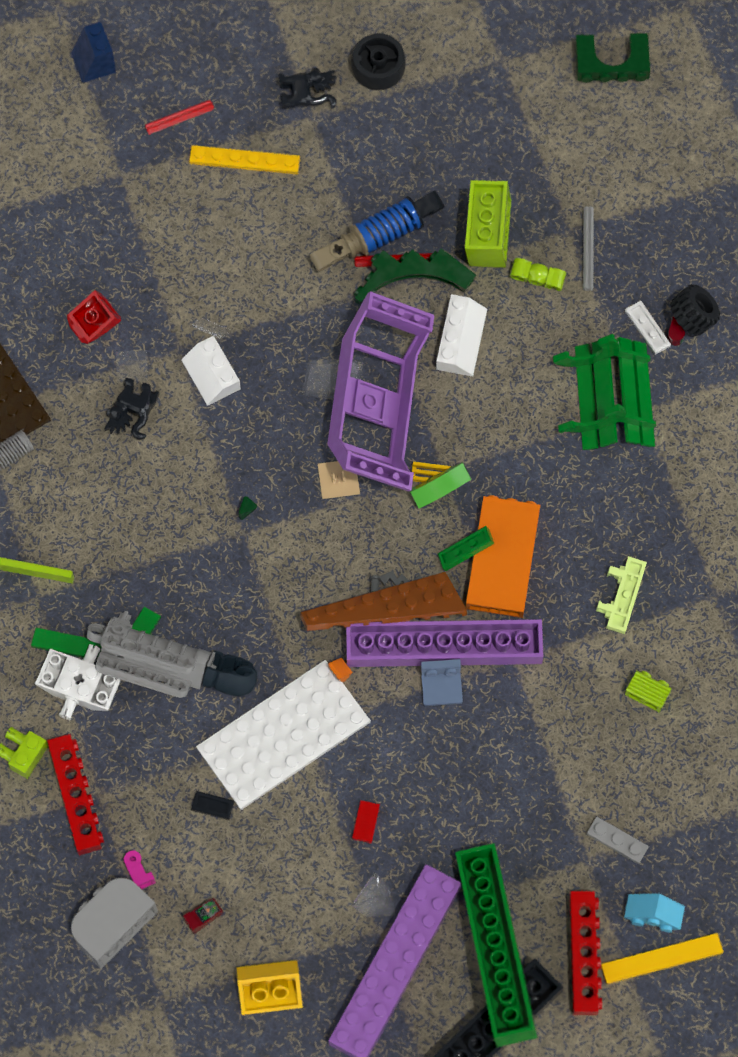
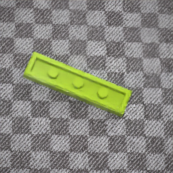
[0,557,74,584]

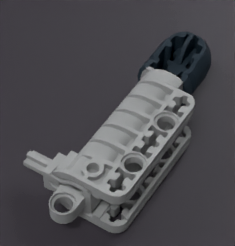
[87,611,257,698]

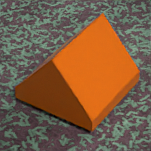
[328,658,353,683]

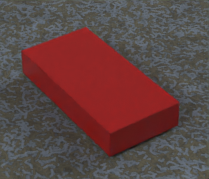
[352,800,380,844]

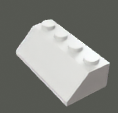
[436,294,487,377]

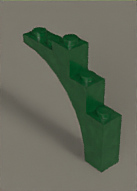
[354,248,476,305]

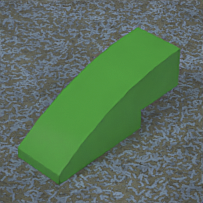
[410,462,471,509]

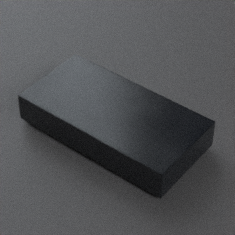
[191,791,235,820]

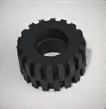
[670,284,720,336]

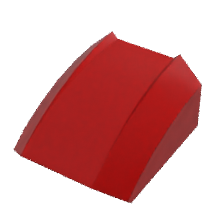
[67,290,122,344]

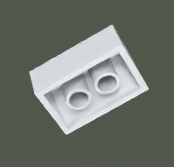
[182,336,241,406]

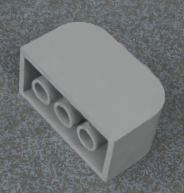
[71,878,158,969]

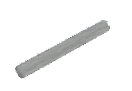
[583,206,594,291]

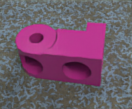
[124,850,156,889]

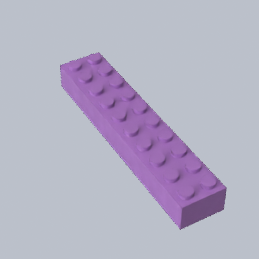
[346,620,543,667]
[329,865,462,1057]

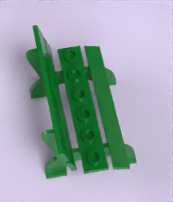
[553,334,656,450]

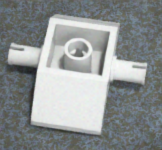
[35,644,121,720]

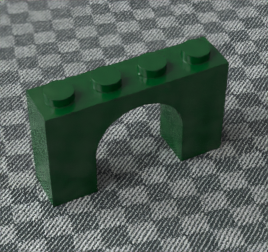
[575,33,651,83]

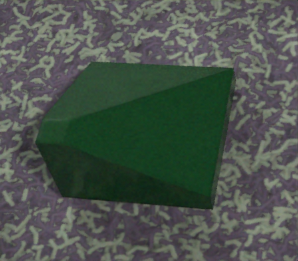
[238,496,257,520]

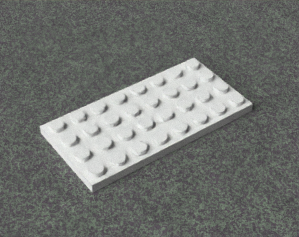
[196,660,371,810]

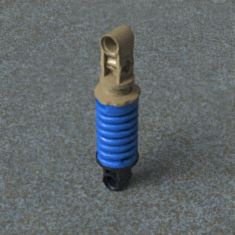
[309,190,445,272]

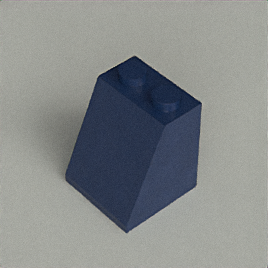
[71,22,116,84]

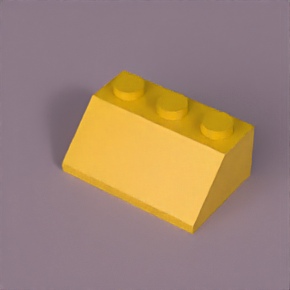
[237,960,303,1015]

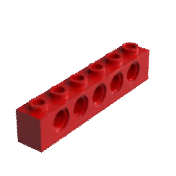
[47,734,104,856]
[569,891,602,1015]

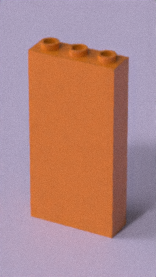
[466,495,540,618]

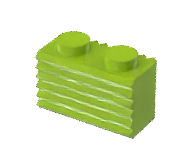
[625,671,672,713]

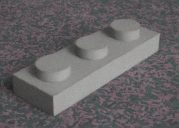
[587,817,649,864]

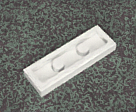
[625,301,671,355]

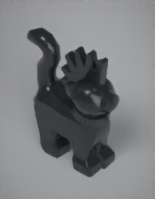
[279,67,337,109]
[105,377,159,440]

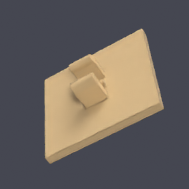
[318,461,360,499]

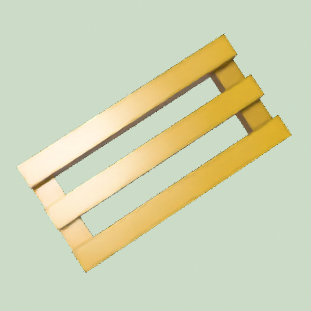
[412,462,451,483]

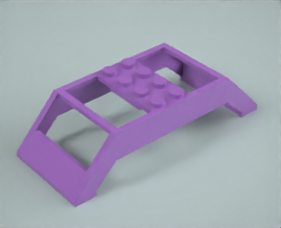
[327,291,434,491]

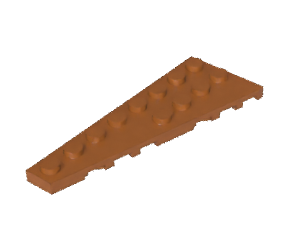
[300,572,467,631]

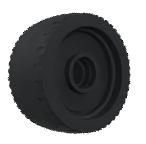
[351,33,405,91]

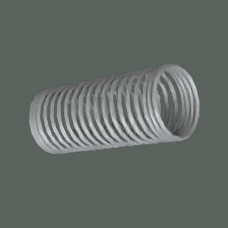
[0,430,34,471]

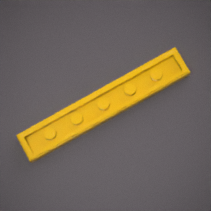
[601,933,724,985]

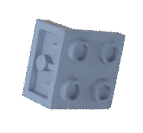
[421,659,463,706]

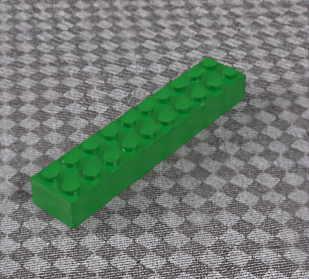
[455,843,538,1047]

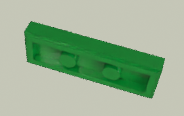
[438,526,494,571]

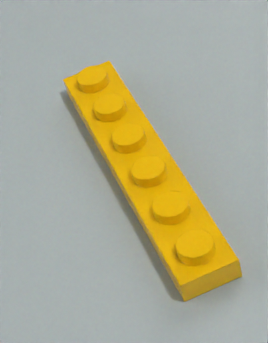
[189,145,300,175]

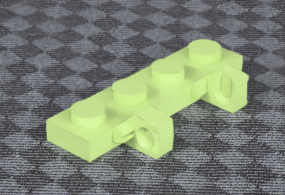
[596,556,647,634]

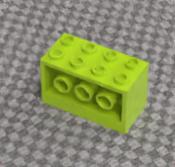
[465,180,512,268]

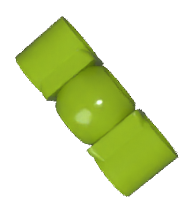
[510,258,566,291]

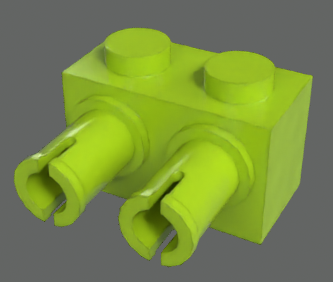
[0,727,48,779]

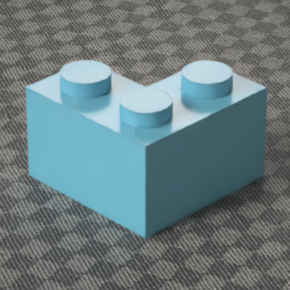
[624,894,685,932]

